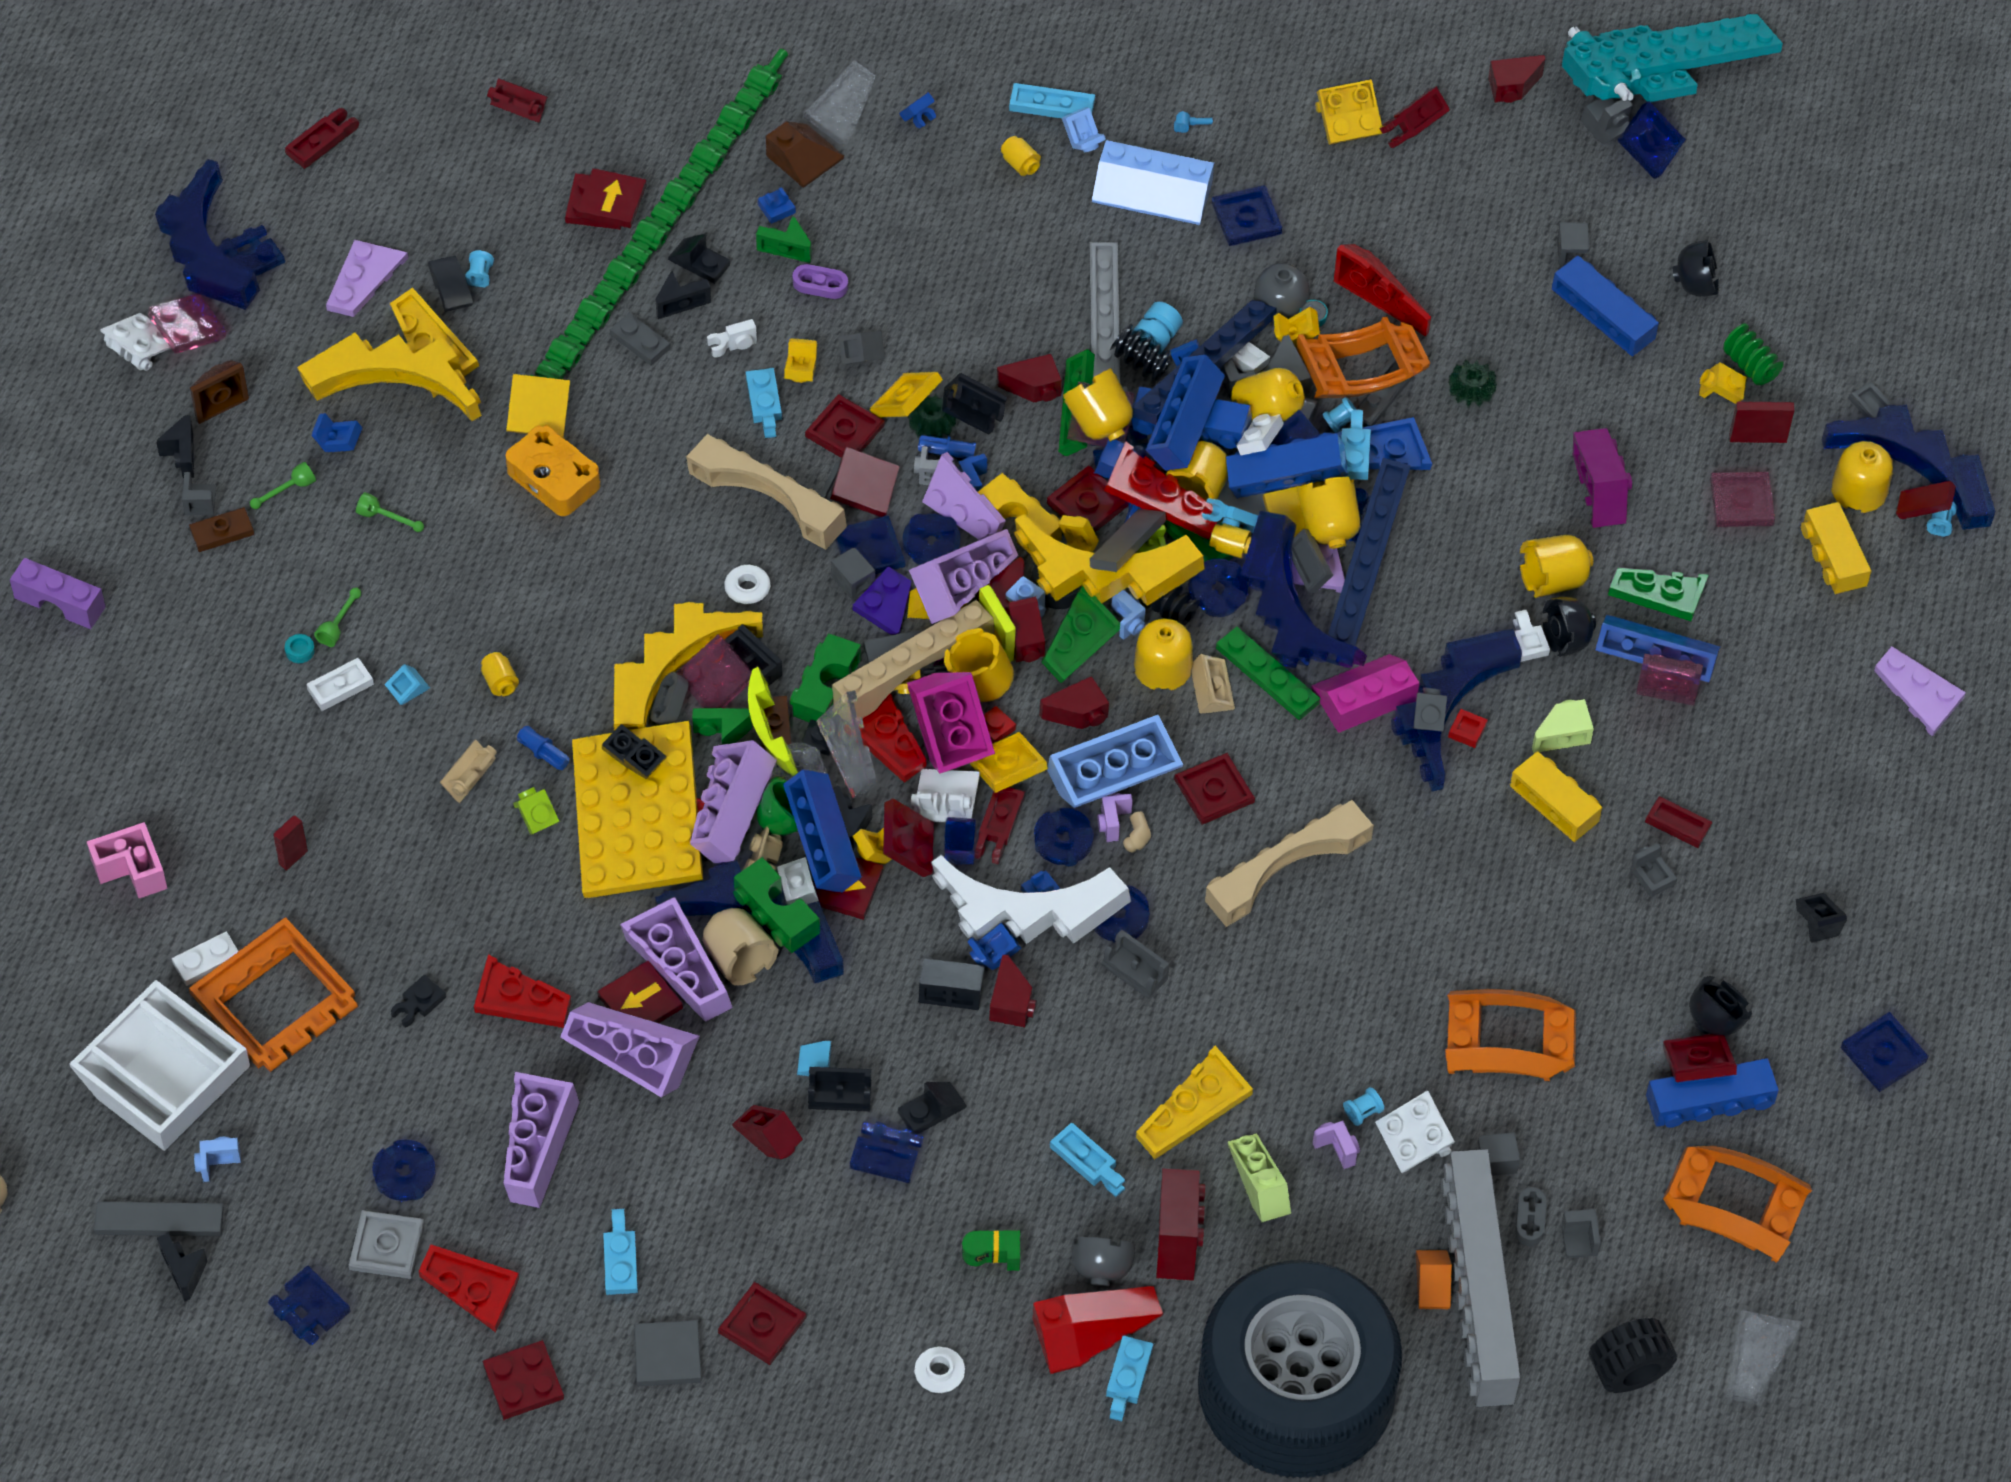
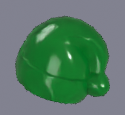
[757,776,798,836]

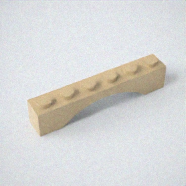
[686,434,847,550]
[832,600,994,725]
[1205,800,1374,927]

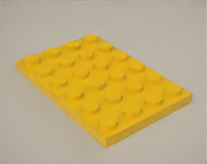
[572,721,703,898]

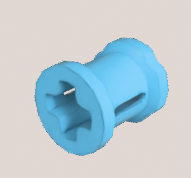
[465,250,494,287]
[1323,397,1357,433]
[1927,502,1957,537]
[1343,1087,1384,1126]

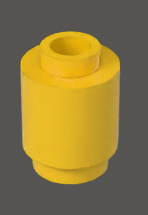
[1001,136,1041,176]
[1209,523,1255,559]
[481,652,519,696]

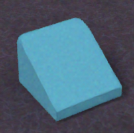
[384,664,430,705]
[797,1041,831,1076]

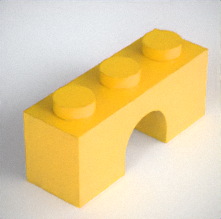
[978,473,1062,555]

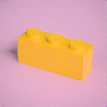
[1801,502,1871,594]
[1510,751,1602,843]

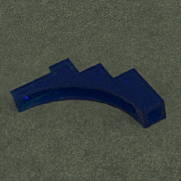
[155,159,260,310]
[1822,405,1996,530]
[1240,511,1367,668]
[1391,628,1522,792]
[655,860,844,984]

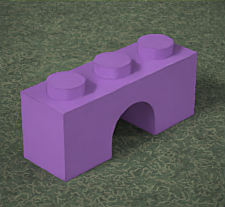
[10,558,105,629]

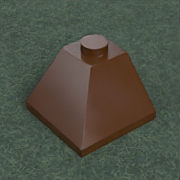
[766,121,844,188]
[190,360,249,424]

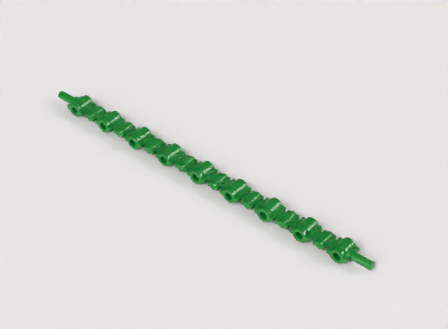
[531,49,788,379]

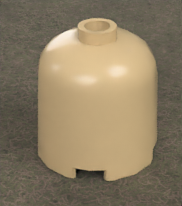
[702,908,778,985]

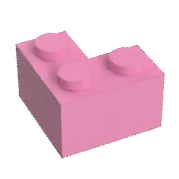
[87,822,168,898]

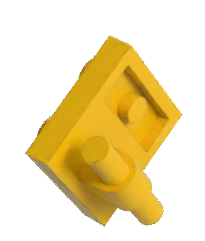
[1315,79,1382,145]

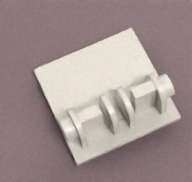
[101,313,181,371]
[911,769,980,823]
[1375,1090,1455,1173]

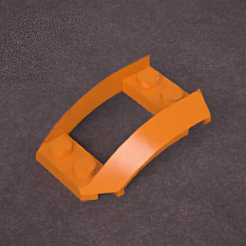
[1297,317,1430,398]
[1445,989,1576,1081]
[1663,1146,1812,1263]

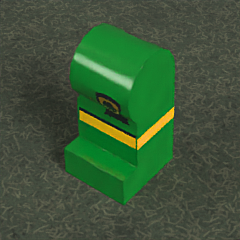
[962,1230,1020,1271]

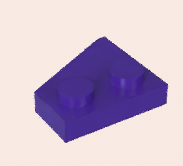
[853,566,912,635]

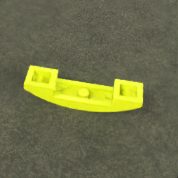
[748,667,798,776]

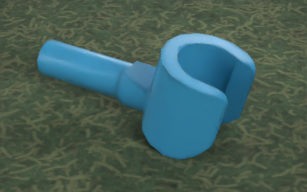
[1174,111,1213,133]

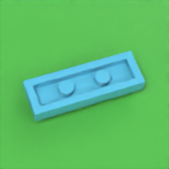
[1009,83,1095,119]

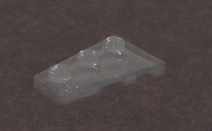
[804,60,876,148]
[816,691,877,798]
[1725,1310,1803,1405]

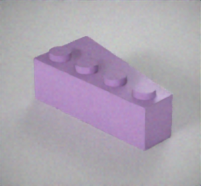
[909,529,1018,624]
[690,740,777,863]
[620,897,732,1022]
[560,1002,700,1098]
[504,1072,579,1208]

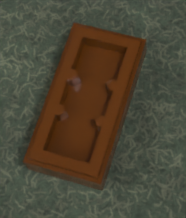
[189,507,254,552]
[761,696,792,752]

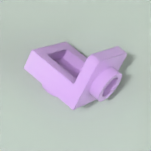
[1097,793,1132,842]
[1313,1121,1360,1169]

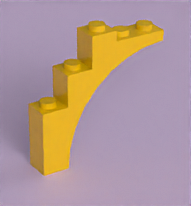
[297,332,482,421]
[1014,513,1205,606]
[614,602,763,731]

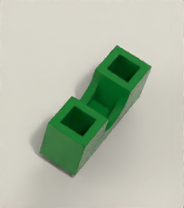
[790,633,861,724]
[733,857,820,953]

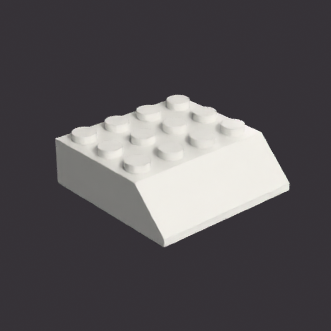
[70,980,250,1151]

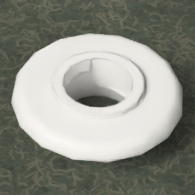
[724,564,771,604]
[914,1347,965,1393]

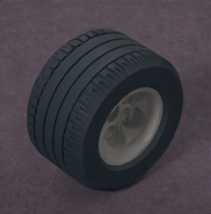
[1198,1260,1402,1478]

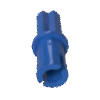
[918,435,976,459]
[517,726,570,770]

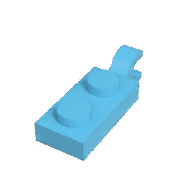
[746,368,782,438]
[1341,409,1371,480]
[1202,498,1275,535]
[1050,1123,1125,1197]
[603,1209,638,1295]
[1106,1336,1153,1421]

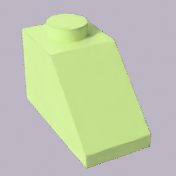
[1532,699,1594,753]

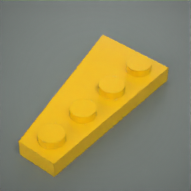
[390,287,479,398]

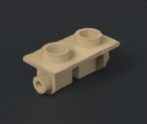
[440,740,497,803]
[743,827,783,870]

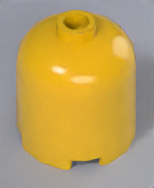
[1063,368,1133,442]
[1231,368,1305,423]
[1166,441,1228,505]
[1831,441,1893,513]
[1297,477,1360,549]
[1520,535,1593,598]
[1134,619,1193,690]
[944,628,1014,702]

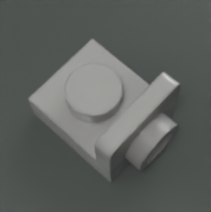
[914,446,955,485]

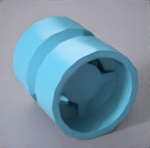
[1131,302,1183,354]

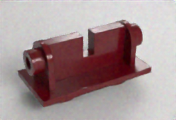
[487,78,548,123]

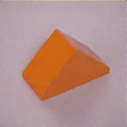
[1416,1250,1452,1309]

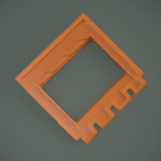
[189,917,358,1072]

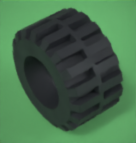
[1589,1318,1678,1393]

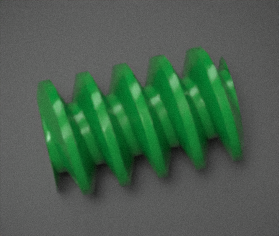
[1723,323,1784,385]

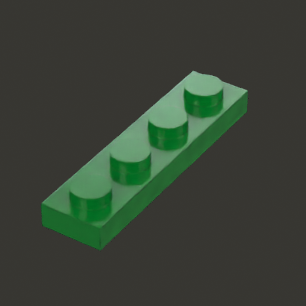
[1058,349,1095,456]
[1216,627,1321,721]

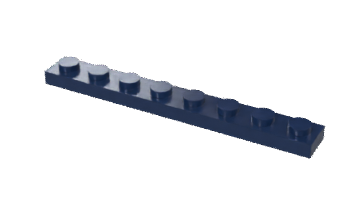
[1132,300,1276,425]
[1320,458,1410,668]

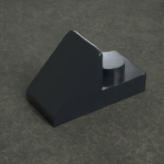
[668,234,730,284]
[655,271,711,319]
[156,415,194,478]
[833,786,872,850]
[1795,893,1847,943]
[898,1082,967,1136]
[157,1233,207,1302]

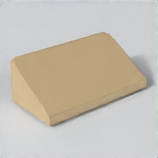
[1191,654,1235,713]

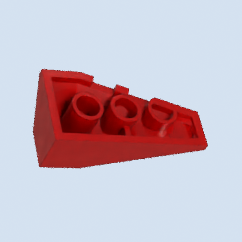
[1334,244,1431,336]
[1032,1286,1163,1374]

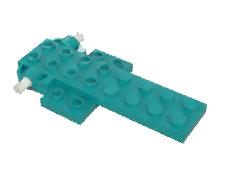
[1562,14,1783,102]

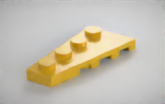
[1136,1045,1253,1160]

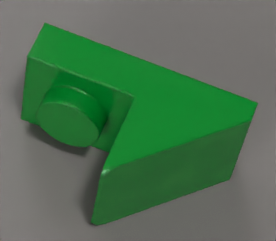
[756,216,812,263]
[692,708,753,745]

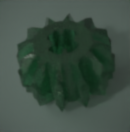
[1448,359,1497,408]
[908,393,956,438]

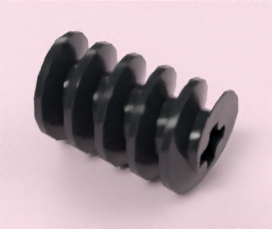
[1110,324,1172,384]
[1140,585,1200,626]

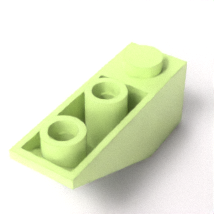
[1228,1133,1291,1222]

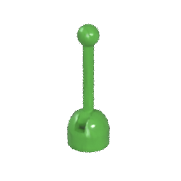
[250,462,316,509]
[356,492,424,532]
[314,588,361,647]

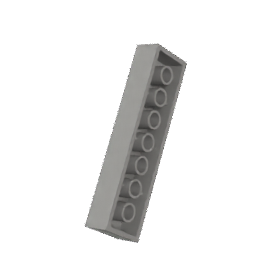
[1441,1149,1520,1407]

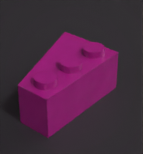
[1572,428,1632,528]

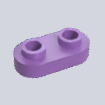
[793,264,848,299]

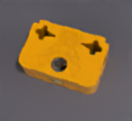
[505,425,600,516]

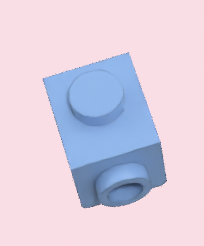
[1062,107,1106,152]
[1005,577,1046,618]
[1111,590,1145,640]
[194,1136,241,1182]

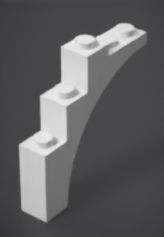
[932,855,1131,944]

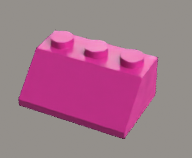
[1311,654,1419,733]
[907,672,995,774]

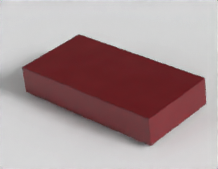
[1896,481,1956,519]
[1645,796,1712,848]
[273,815,308,871]

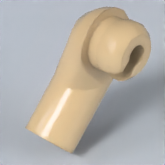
[1123,811,1151,853]

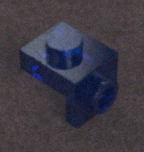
[943,817,976,865]

